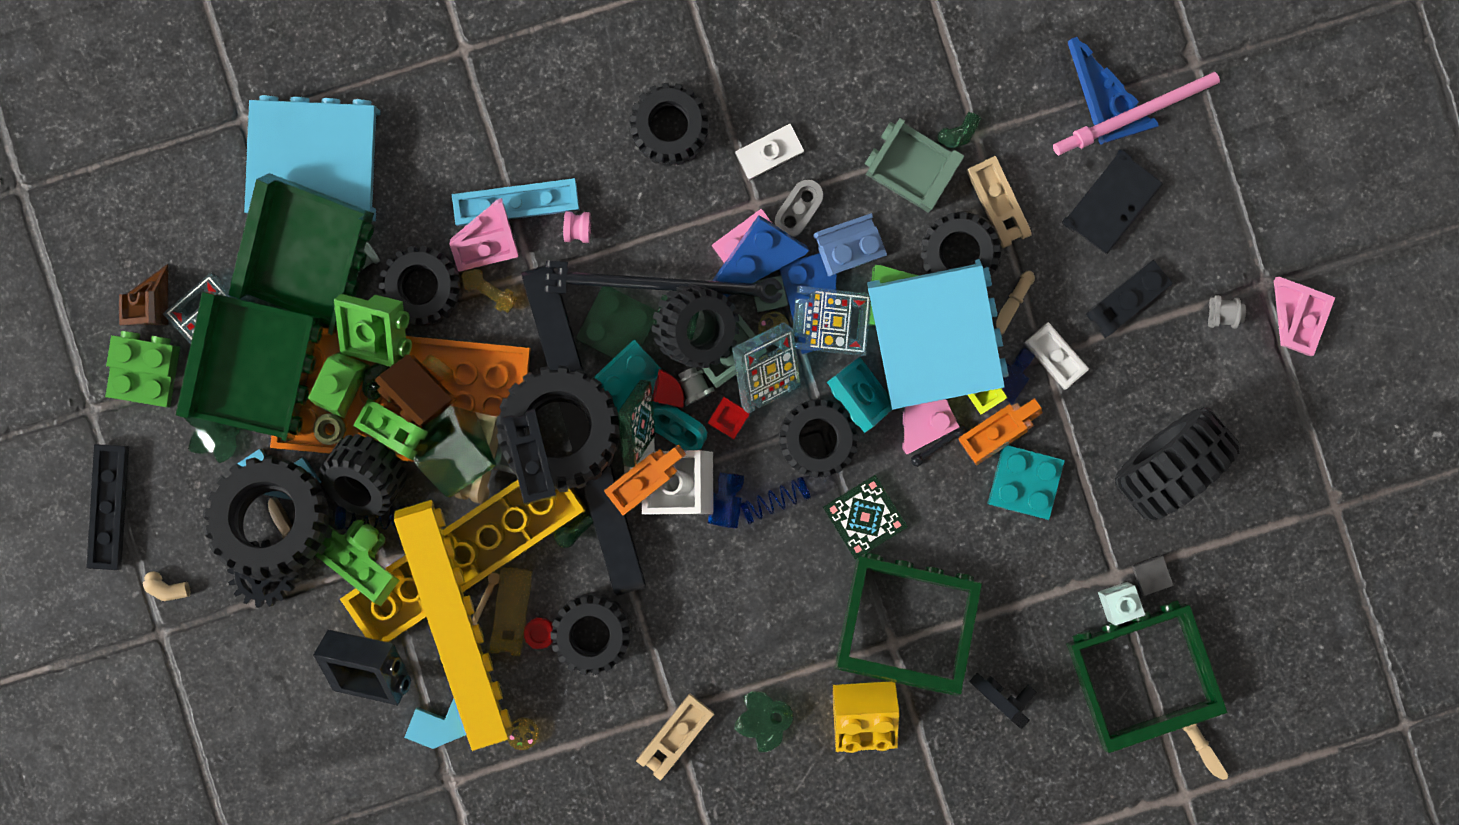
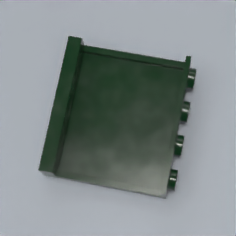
[228,173,375,335]
[176,292,323,441]

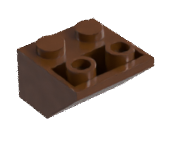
[375,354,457,426]

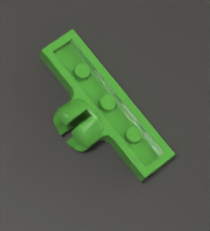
[315,519,400,606]

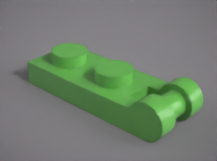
[353,398,428,460]

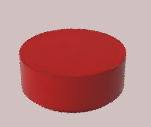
[524,617,553,649]

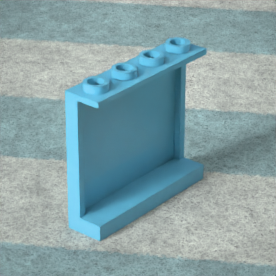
[244,95,380,221]
[867,259,1008,409]

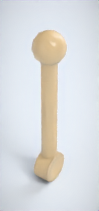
[472,572,501,625]

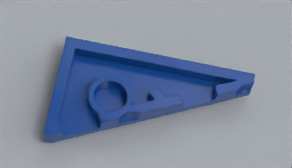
[1068,37,1159,145]
[712,215,809,297]

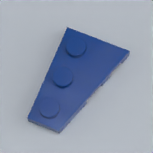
[779,253,837,355]

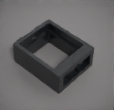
[313,630,412,706]

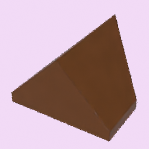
[119,264,169,326]

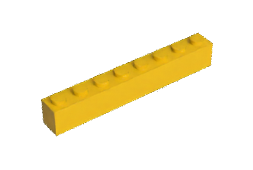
[394,500,512,751]

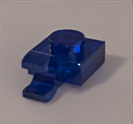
[1002,348,1035,404]
[708,472,744,528]

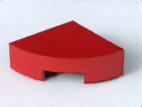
[651,369,684,408]

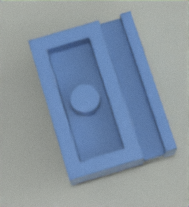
[813,213,887,276]

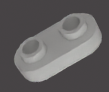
[775,180,823,237]

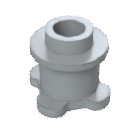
[1208,295,1246,329]
[678,368,715,406]

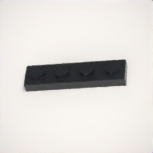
[86,444,129,570]

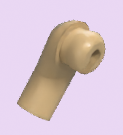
[143,571,190,601]

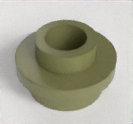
[313,414,346,445]

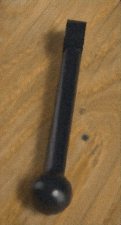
[911,424,967,467]

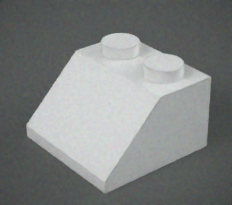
[642,450,713,514]

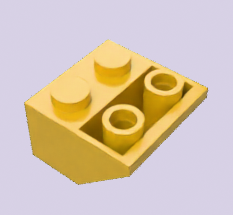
[833,682,899,753]

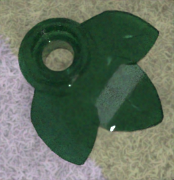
[185,417,242,463]
[734,691,794,752]

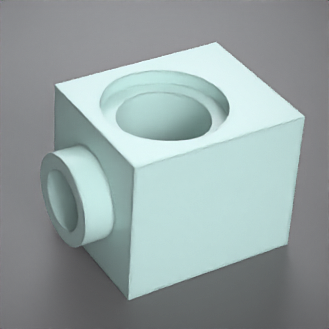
[1098,582,1145,625]

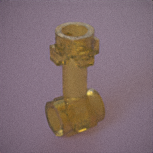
[461,268,518,313]

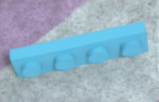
[452,178,580,226]

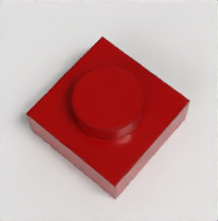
[708,397,750,439]

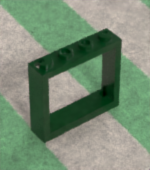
[834,553,982,696]
[1066,600,1228,753]

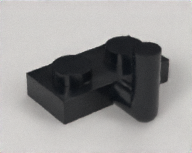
[969,673,1037,729]

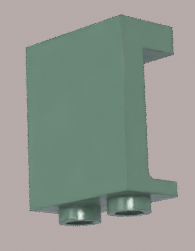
[865,118,964,213]

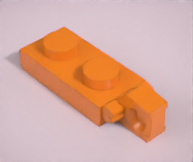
[958,398,1043,466]
[604,445,686,515]

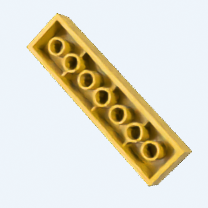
[340,480,587,642]

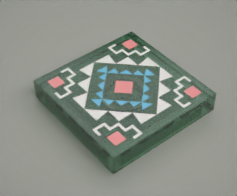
[618,380,656,467]
[822,474,908,560]

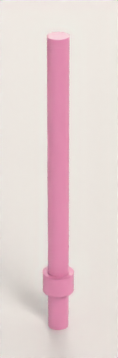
[1053,72,1220,156]

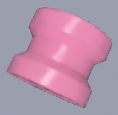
[563,211,591,243]

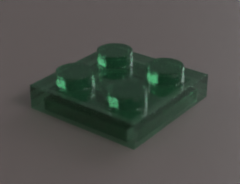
[576,287,659,358]

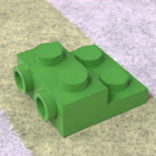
[334,294,412,367]
[105,331,180,407]

